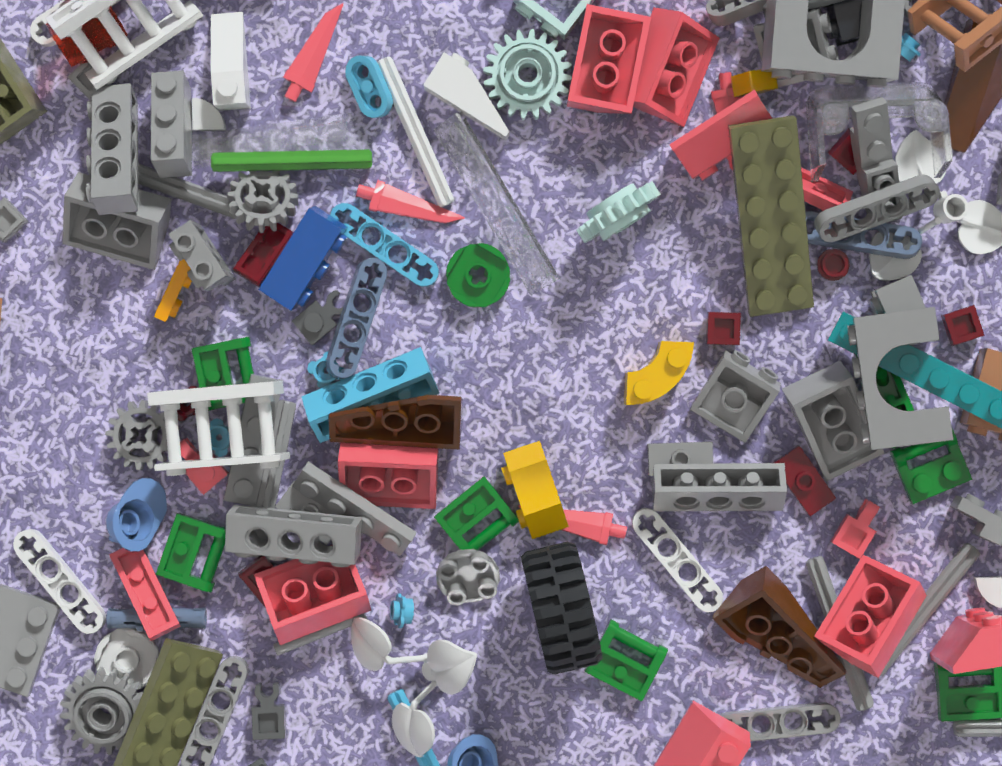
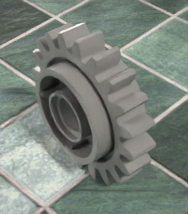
[60,667,143,755]

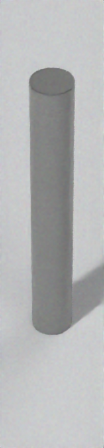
[273,613,368,656]

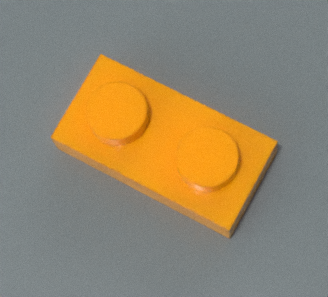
[154,259,192,322]

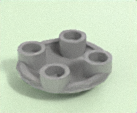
[436,549,500,606]

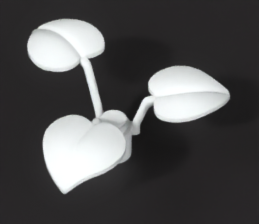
[869,130,1002,281]
[351,617,477,758]

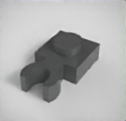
[292,290,343,346]
[251,682,287,740]

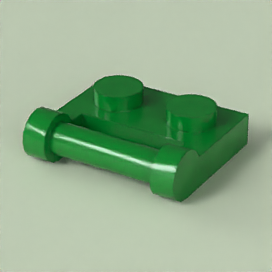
[191,337,254,411]
[890,429,973,504]
[434,476,519,551]
[156,513,226,593]
[584,619,668,701]
[934,663,1002,722]

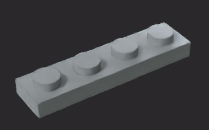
[223,374,281,507]
[292,462,417,556]

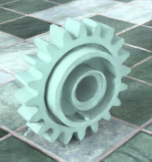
[483,29,572,120]
[576,181,661,243]

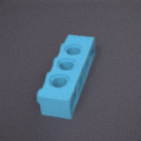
[301,347,440,443]

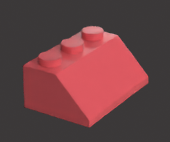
[566,4,651,114]
[633,7,720,127]
[669,90,772,181]
[338,443,439,509]
[254,545,371,645]
[814,555,927,678]
[930,608,1002,674]
[654,700,751,766]

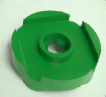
[446,243,510,308]

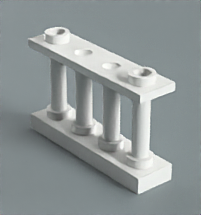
[45,0,203,90]
[147,380,290,476]

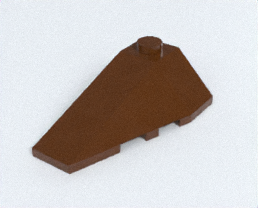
[934,19,1002,153]
[329,395,463,450]
[712,566,846,688]

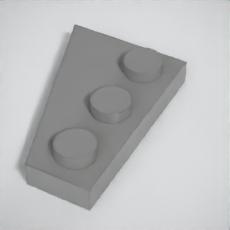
[0,584,60,697]

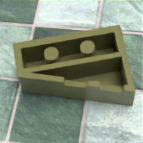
[0,38,47,145]

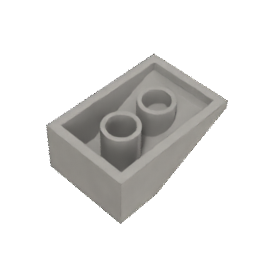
[782,361,885,481]

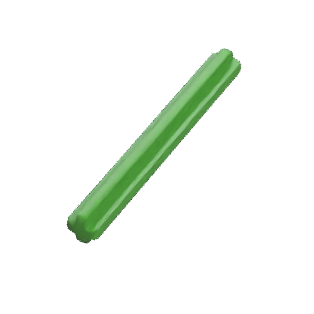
[211,149,372,172]

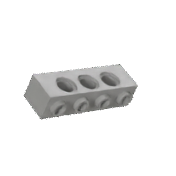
[86,83,138,215]
[652,463,787,511]
[225,504,362,567]

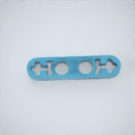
[330,203,439,287]

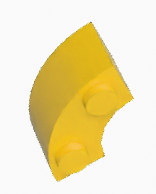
[624,341,694,405]
[501,441,569,539]

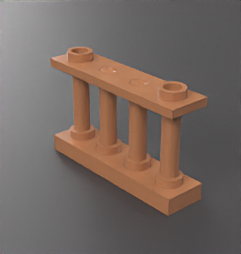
[908,0,1002,72]

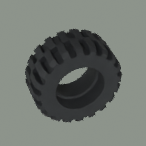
[521,541,603,674]

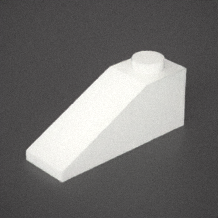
[211,12,251,111]
[423,52,509,141]

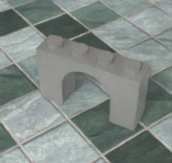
[761,0,905,88]
[847,307,953,450]

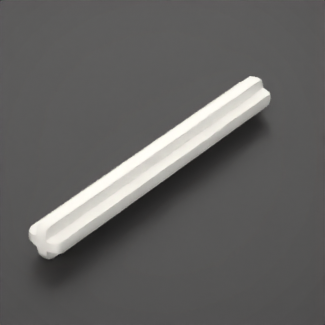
[377,57,454,207]

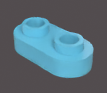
[345,55,393,118]

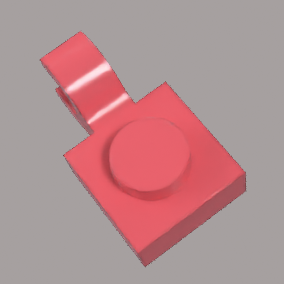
[180,438,229,495]
[831,498,880,559]

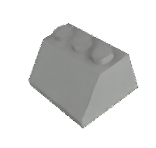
[63,172,171,270]

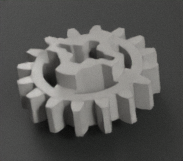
[227,171,299,233]
[105,400,168,470]

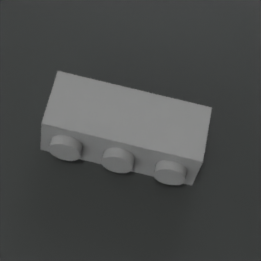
[151,70,192,178]

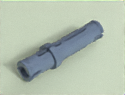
[107,608,207,631]

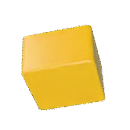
[731,69,778,97]

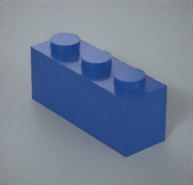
[258,206,348,311]

